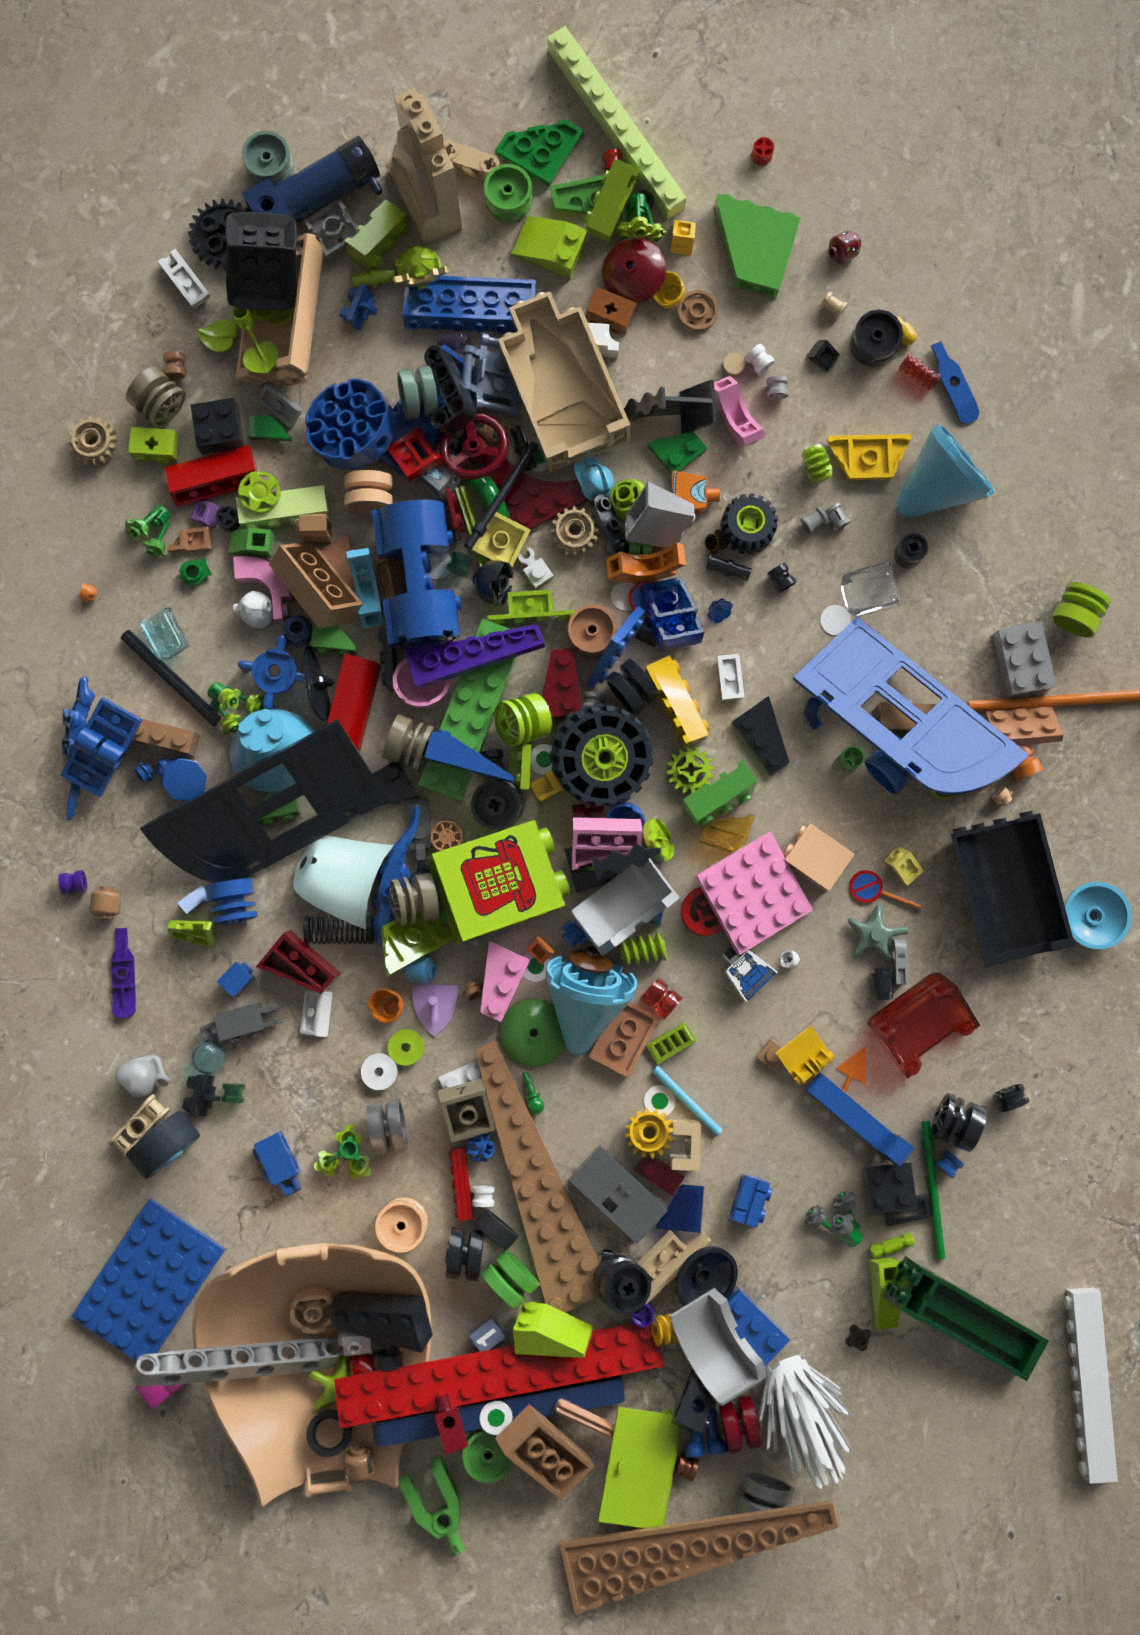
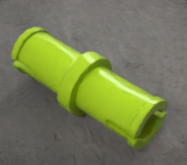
[351,267,395,288]

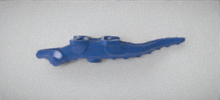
[62,676,95,821]
[372,805,420,946]

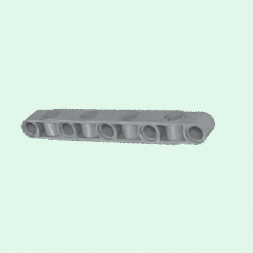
[131,1338,343,1387]

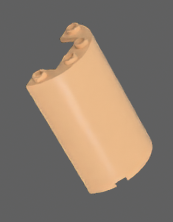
[236,233,324,387]

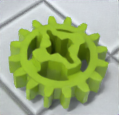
[666,746,715,794]

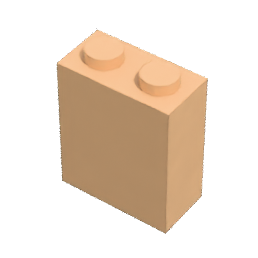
[783,823,855,892]

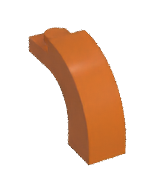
[606,543,686,583]

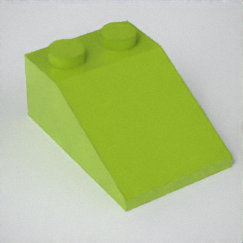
[511,216,588,279]
[513,1302,593,1358]

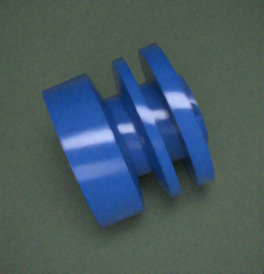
[864,735,920,795]
[204,878,258,926]

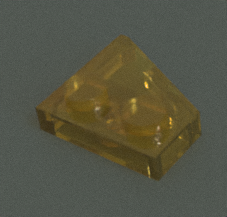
[699,814,755,853]

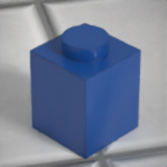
[217,962,256,997]

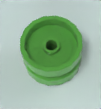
[484,164,532,223]
[481,1249,540,1309]
[463,1428,513,1483]

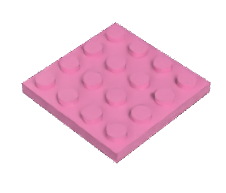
[695,832,813,955]

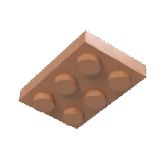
[985,706,1064,745]
[589,1002,660,1078]

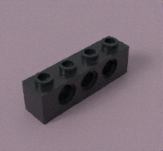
[671,1369,717,1435]

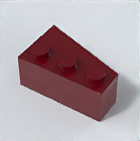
[542,647,581,721]
[256,930,342,994]

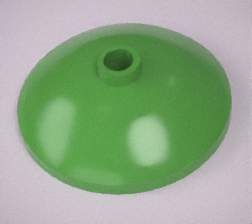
[500,998,565,1066]

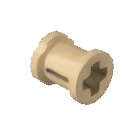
[819,292,848,320]

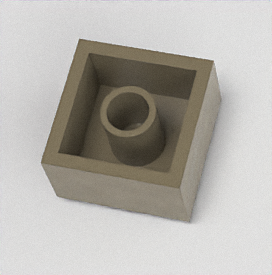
[438,1078,496,1143]

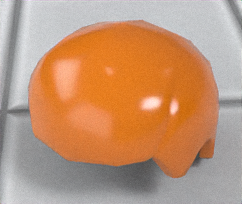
[367,988,404,1024]

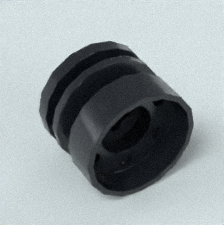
[931,1093,987,1152]

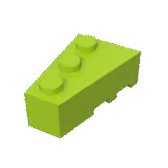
[584,158,639,243]
[344,200,409,272]

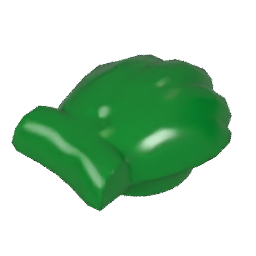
[179,557,212,586]

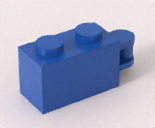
[253,1130,301,1197]

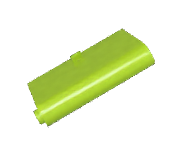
[598,1406,681,1528]

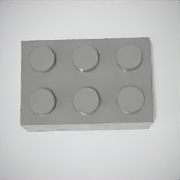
[992,621,1057,698]

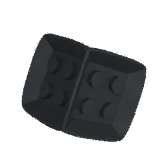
[226,212,297,310]

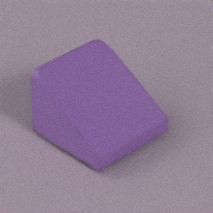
[189,500,220,528]

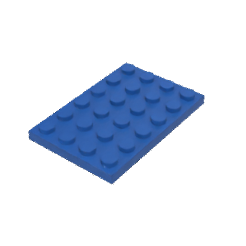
[71,1198,226,1361]

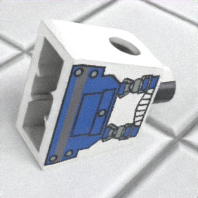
[722,946,777,1002]

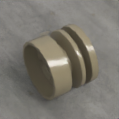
[126,366,186,427]
[382,714,435,771]
[389,873,439,927]

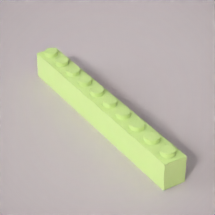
[547,26,686,221]

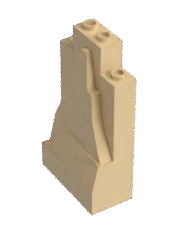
[384,88,462,246]
[498,291,631,473]

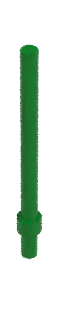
[921,1120,946,1260]

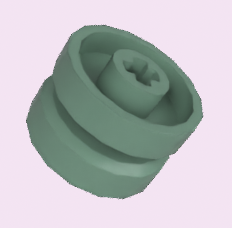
[242,131,294,186]
[397,366,438,420]

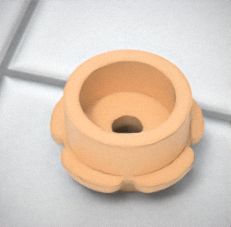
[991,787,1013,807]

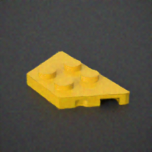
[827,434,912,481]

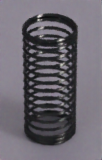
[303,916,374,945]

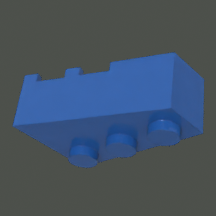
[727,1286,790,1368]

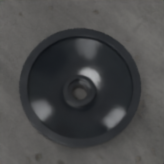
[675,1246,738,1306]

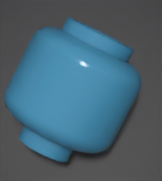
[402,955,437,985]

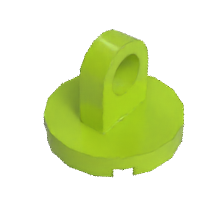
[641,818,675,862]

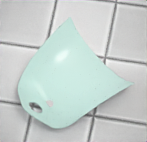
[293,835,394,929]

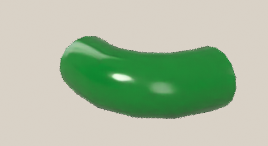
[466,469,510,518]

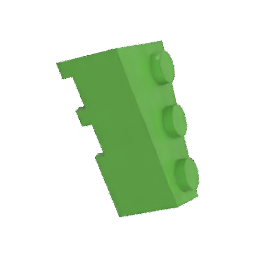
[682,759,757,828]

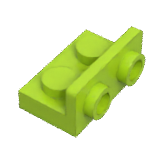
[508,744,532,792]

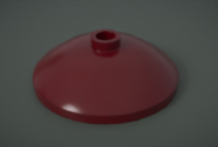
[602,238,666,304]

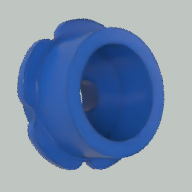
[134,762,154,783]

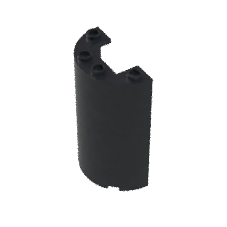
[950,810,1075,967]

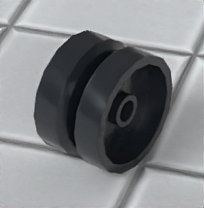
[850,309,903,367]
[605,658,660,716]
[471,780,525,830]
[445,1226,484,1282]
[592,1254,652,1314]

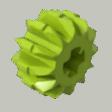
[801,444,832,484]

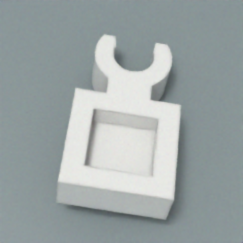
[518,547,554,589]

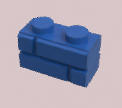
[729,1173,773,1228]

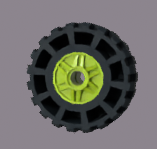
[550,703,654,807]

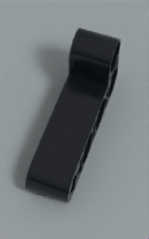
[424,345,477,436]

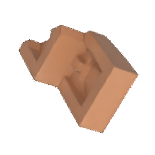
[167,526,212,552]

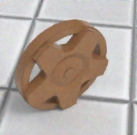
[678,290,719,332]

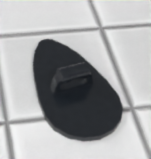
[303,645,334,721]

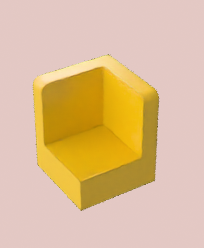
[530,770,563,804]

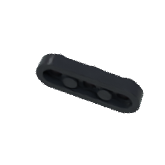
[589,494,629,556]

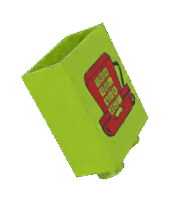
[427,820,570,945]

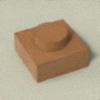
[756,1039,782,1071]

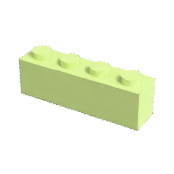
[236,485,330,529]

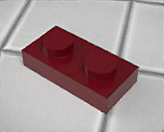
[634,1155,685,1196]

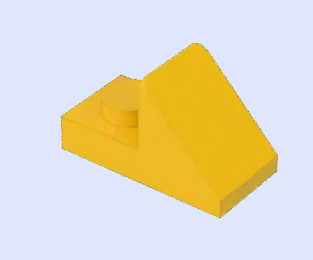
[670,220,696,256]

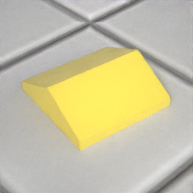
[472,512,530,567]

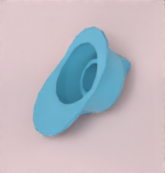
[574,457,614,501]

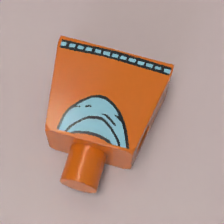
[671,471,720,515]

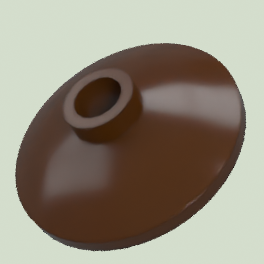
[568,947,613,973]

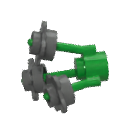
[805,1191,863,1247]

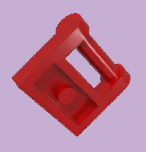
[388,428,443,482]

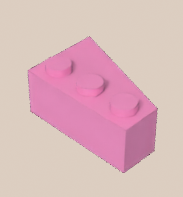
[571,818,642,870]

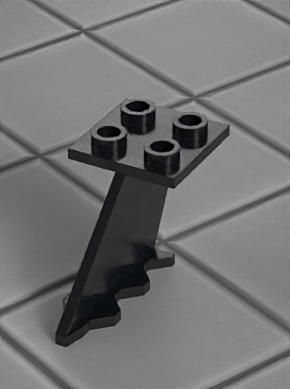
[624,379,716,434]
[564,844,662,892]

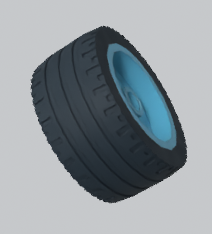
[126,1111,200,1180]

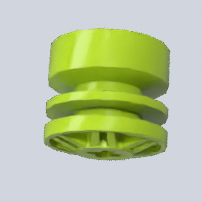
[1051,582,1111,638]
[494,693,552,747]

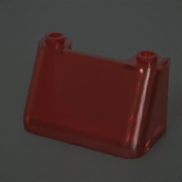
[868,972,981,1079]

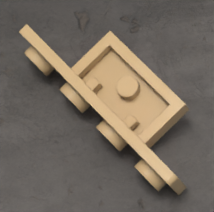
[638,1228,711,1304]

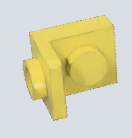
[884,847,924,886]

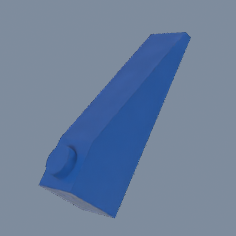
[425,729,515,784]

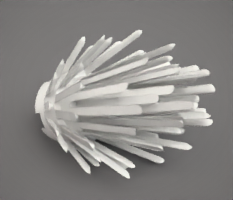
[759,1355,855,1490]

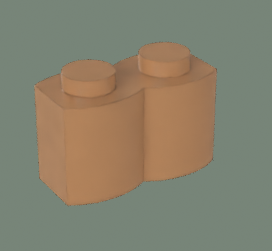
[295,514,332,543]

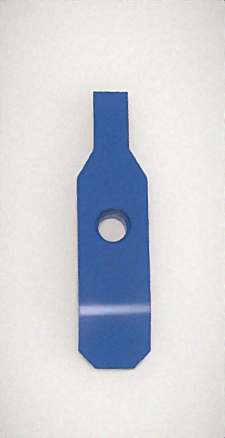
[931,341,980,424]

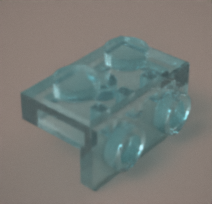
[139,607,190,660]

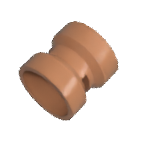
[163,351,186,380]

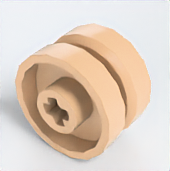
[344,470,393,514]
[375,1197,428,1252]

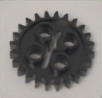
[188,198,250,270]

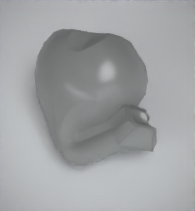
[115,1055,171,1099]

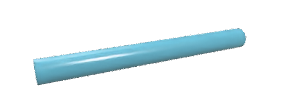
[652,1066,722,1136]

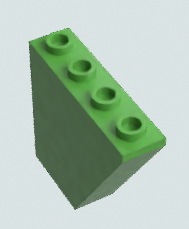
[714,194,801,299]

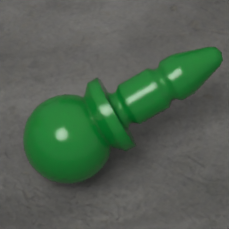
[523,1072,545,1115]

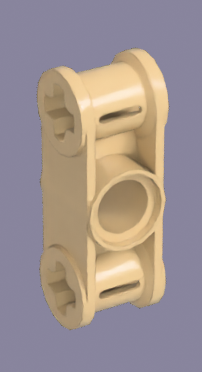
[444,141,500,181]
[108,1094,170,1159]

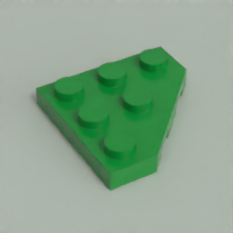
[495,120,584,187]

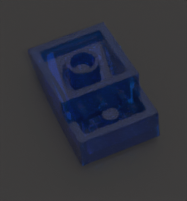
[640,577,705,652]

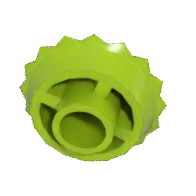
[609,478,644,519]

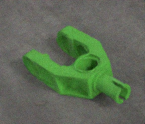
[398,1456,466,1556]

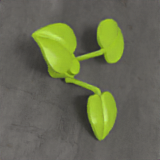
[197,307,294,375]

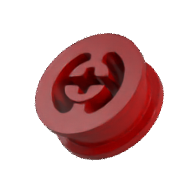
[681,887,723,937]

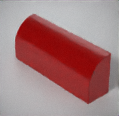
[165,445,258,507]
[327,654,381,751]

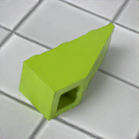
[869,1257,900,1330]

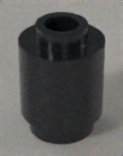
[870,967,895,1000]

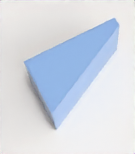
[178,885,206,914]

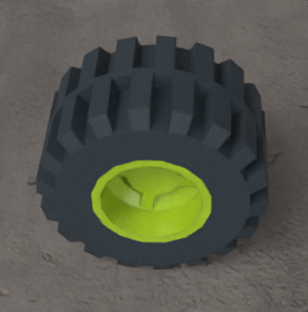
[720,493,778,555]

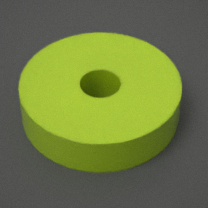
[388,1029,424,1066]

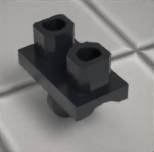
[182,1074,221,1117]

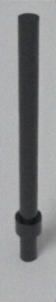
[464,441,539,550]

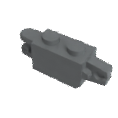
[200,1003,283,1044]

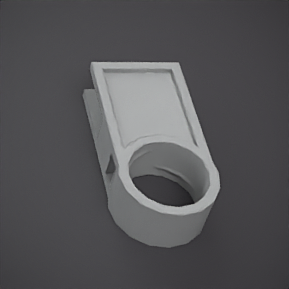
[891,939,908,984]

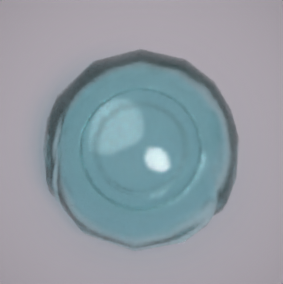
[191,1040,226,1075]

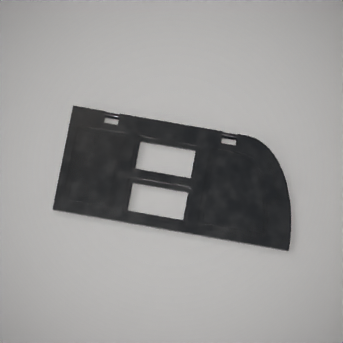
[140,719,389,883]

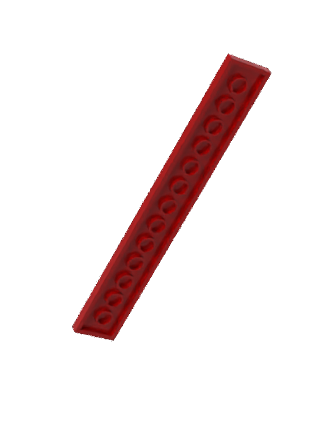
[334,1319,664,1429]

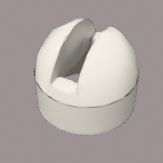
[780,950,800,969]

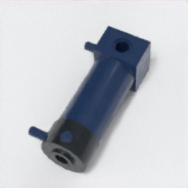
[242,136,383,224]

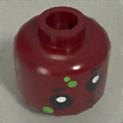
[828,230,861,264]

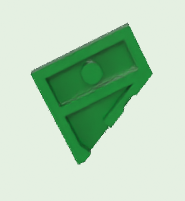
[647,431,708,474]

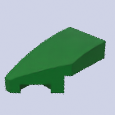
[248,415,292,442]

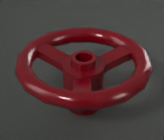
[439,413,509,480]

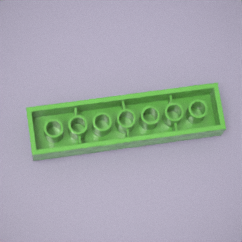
[418,619,518,803]

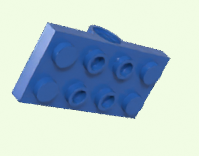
[60,697,143,798]

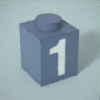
[469,1315,506,1352]

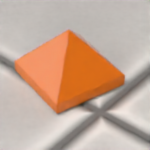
[526,936,554,965]

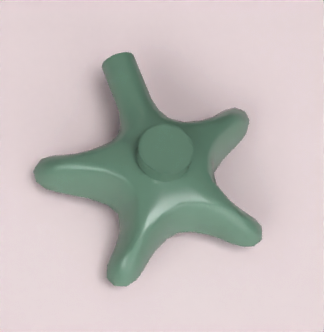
[848,905,908,963]

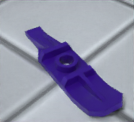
[111,928,136,1019]

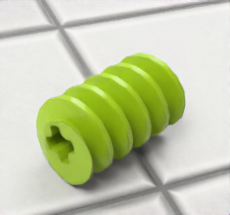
[619,933,667,966]

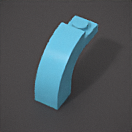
[346,548,385,629]

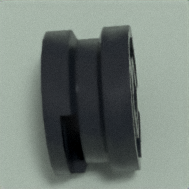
[993,1083,1030,1112]

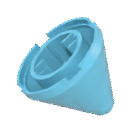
[896,423,995,518]
[545,956,637,1055]

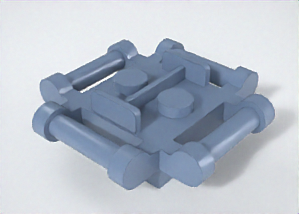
[462,333,523,418]

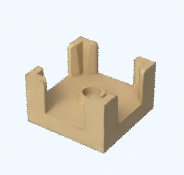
[669,1119,701,1171]

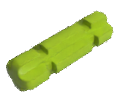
[870,1232,915,1258]

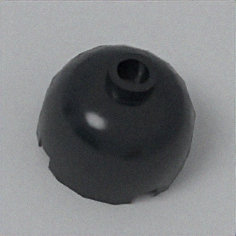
[473,560,513,606]

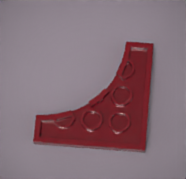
[483,456,589,530]

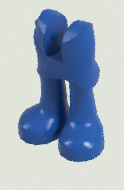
[685,1386,729,1457]

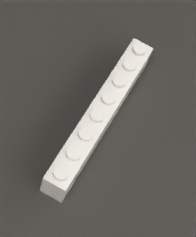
[1064,1288,1118,1484]

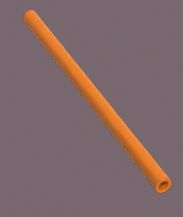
[967,690,1140,712]

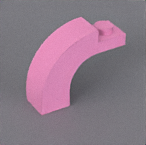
[714,376,765,446]
[233,556,293,624]

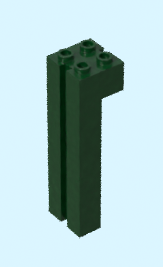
[883,1256,1049,1381]

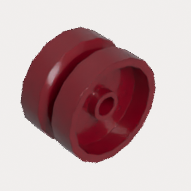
[718,1394,762,1454]

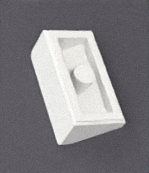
[300,989,333,1037]

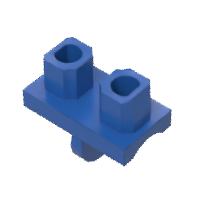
[339,283,378,330]

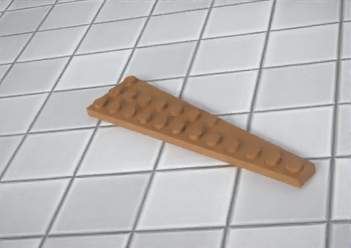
[474,1040,600,1313]
[559,1500,839,1615]

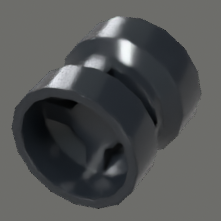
[767,563,797,593]
[481,749,505,771]

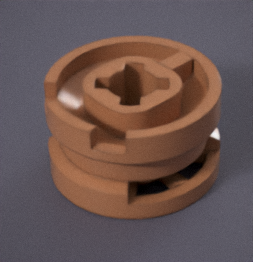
[431,821,463,851]

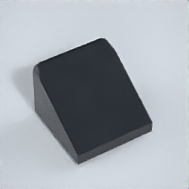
[807,340,840,371]
[635,614,660,647]

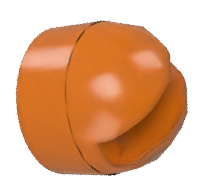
[79,583,97,602]

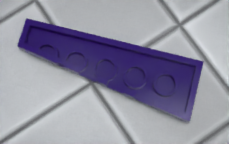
[404,624,545,690]

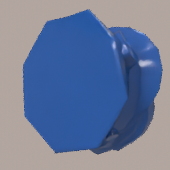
[156,756,207,801]

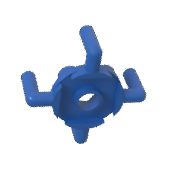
[238,635,305,710]

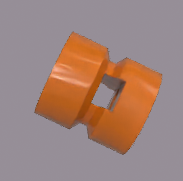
[1012,744,1043,781]

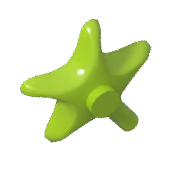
[308,1355,349,1411]

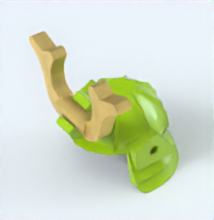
[392,245,448,289]

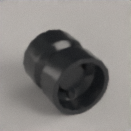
[894,533,928,569]
[371,1339,404,1371]

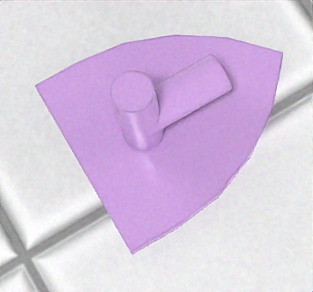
[412,984,458,1037]

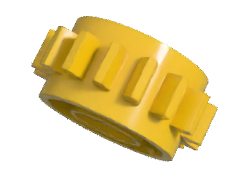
[625,1108,675,1159]

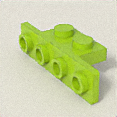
[487,589,576,624]

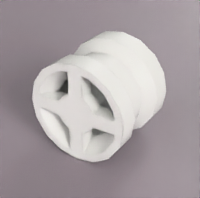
[472,1186,495,1207]

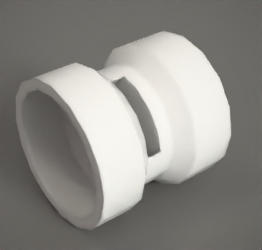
[745,344,775,375]

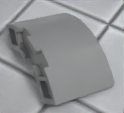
[570,858,679,956]
[670,1288,766,1406]

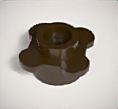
[705,529,728,555]
[845,1324,871,1351]

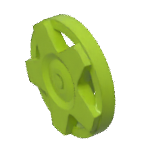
[238,471,281,513]

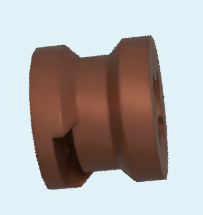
[674,1453,699,1482]

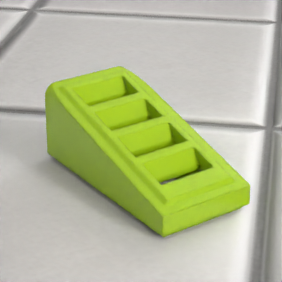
[646,1022,696,1064]

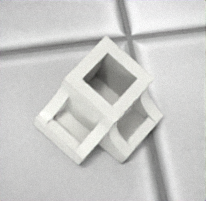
[588,323,619,358]

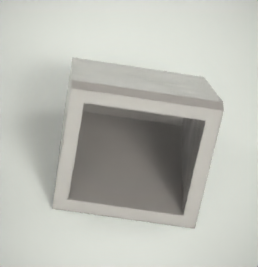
[625,481,696,548]

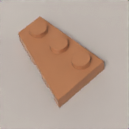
[319,535,356,595]

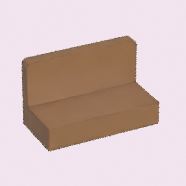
[373,558,408,604]

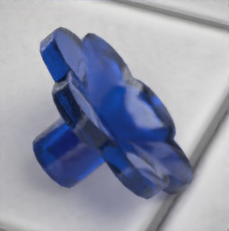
[707,598,733,623]

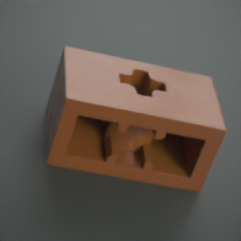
[586,287,637,335]

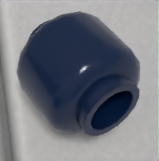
[283,615,313,646]

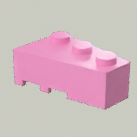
[480,941,531,1022]

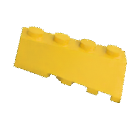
[645,655,710,749]

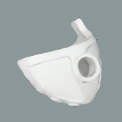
[233,591,273,629]

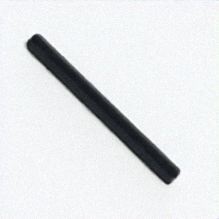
[121,630,222,726]

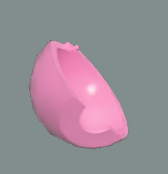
[393,658,450,708]

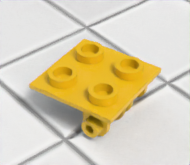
[775,1025,835,1086]

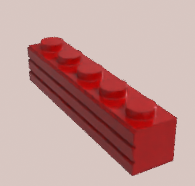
[449,1146,473,1221]

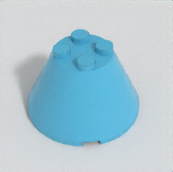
[229,709,314,793]

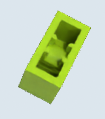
[128,427,180,464]

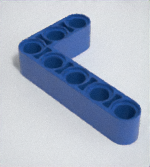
[805,1072,915,1167]

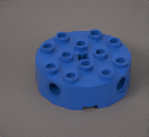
[305,378,396,471]

